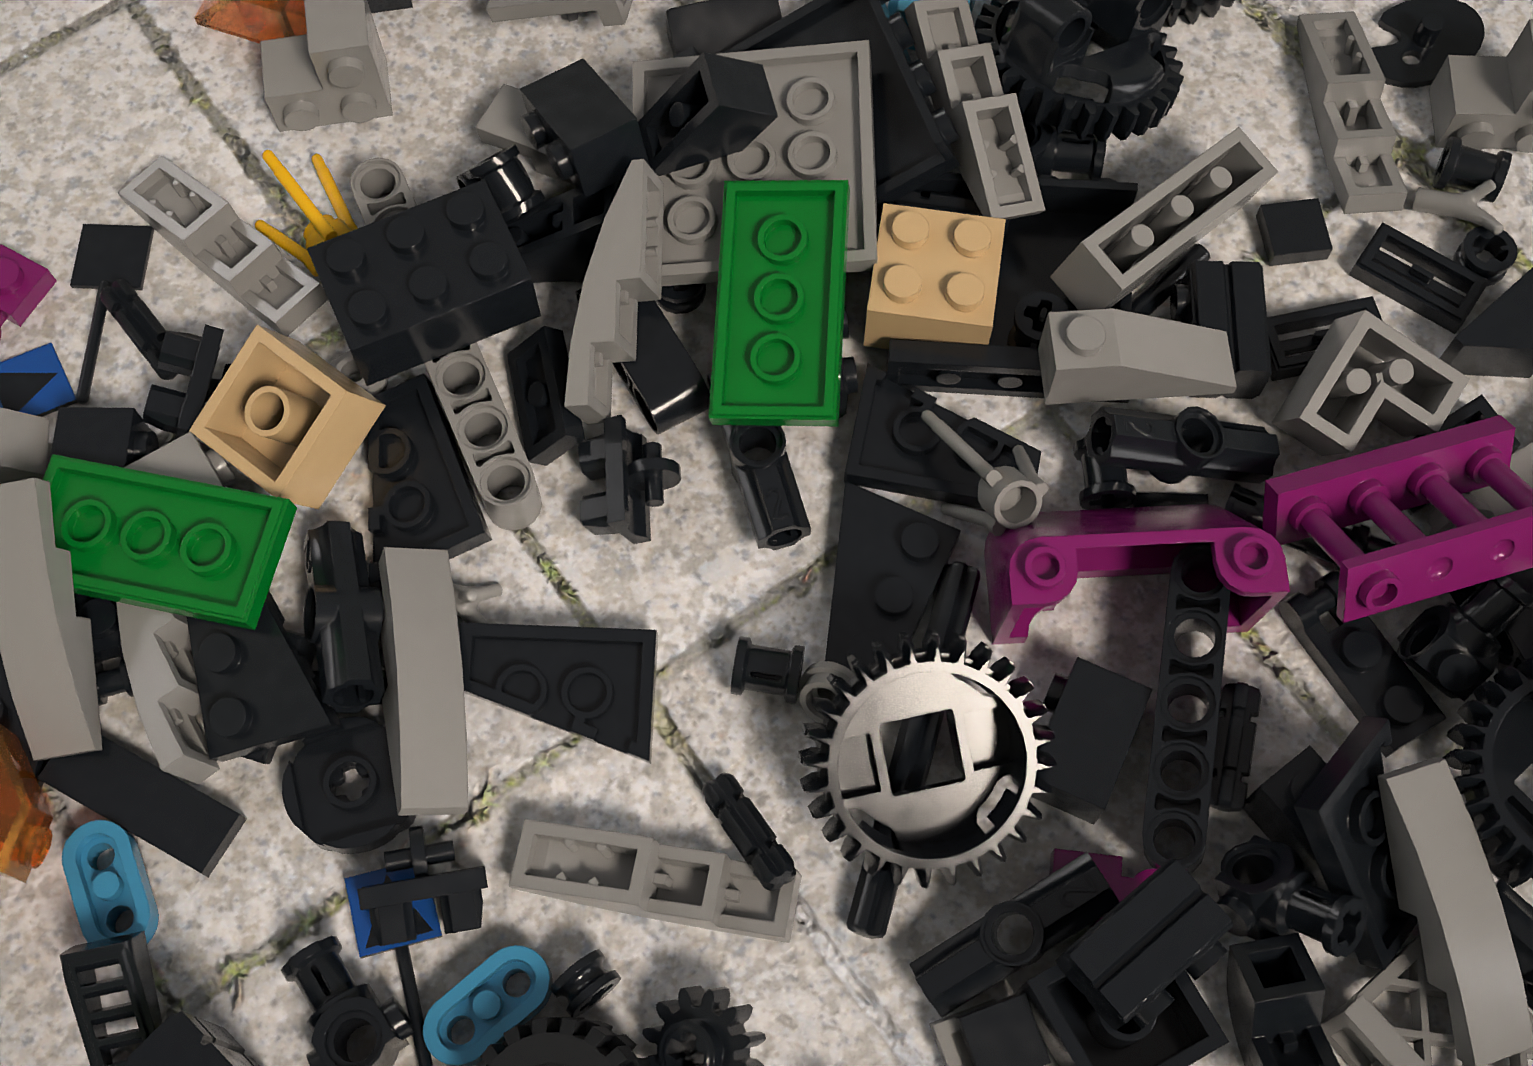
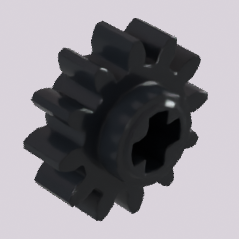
[642,985,766,1066]

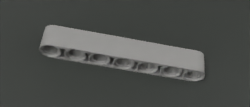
[350,158,542,531]

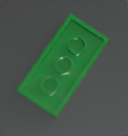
[709,180,850,427]
[42,454,297,630]

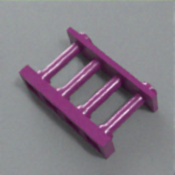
[1263,415,1533,623]

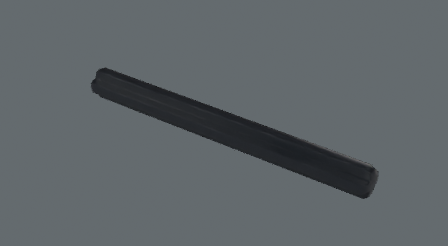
[846,561,981,939]

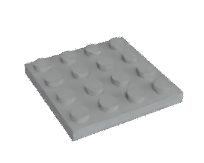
[632,40,878,286]

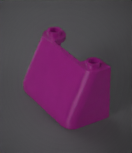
[984,504,1290,645]

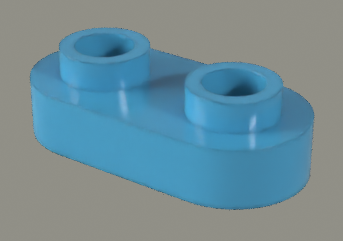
[62,820,159,944]
[423,945,553,1066]

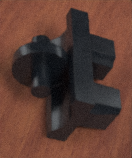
[142,324,231,440]
[578,415,681,544]
[358,825,488,946]

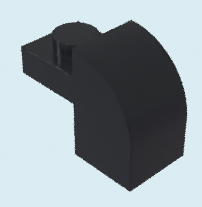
[1227,932,1340,1066]

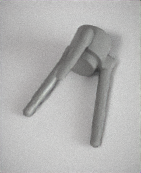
[921,410,1049,536]

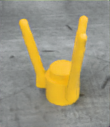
[255,150,358,277]

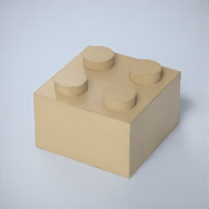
[863,203,1006,349]
[189,325,386,510]

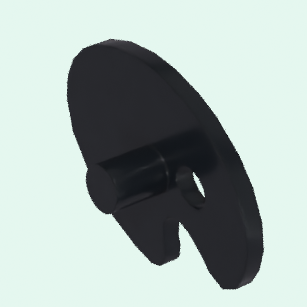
[1371,0,1485,88]

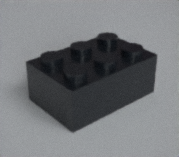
[307,179,541,386]

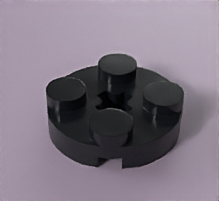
[282,716,417,854]

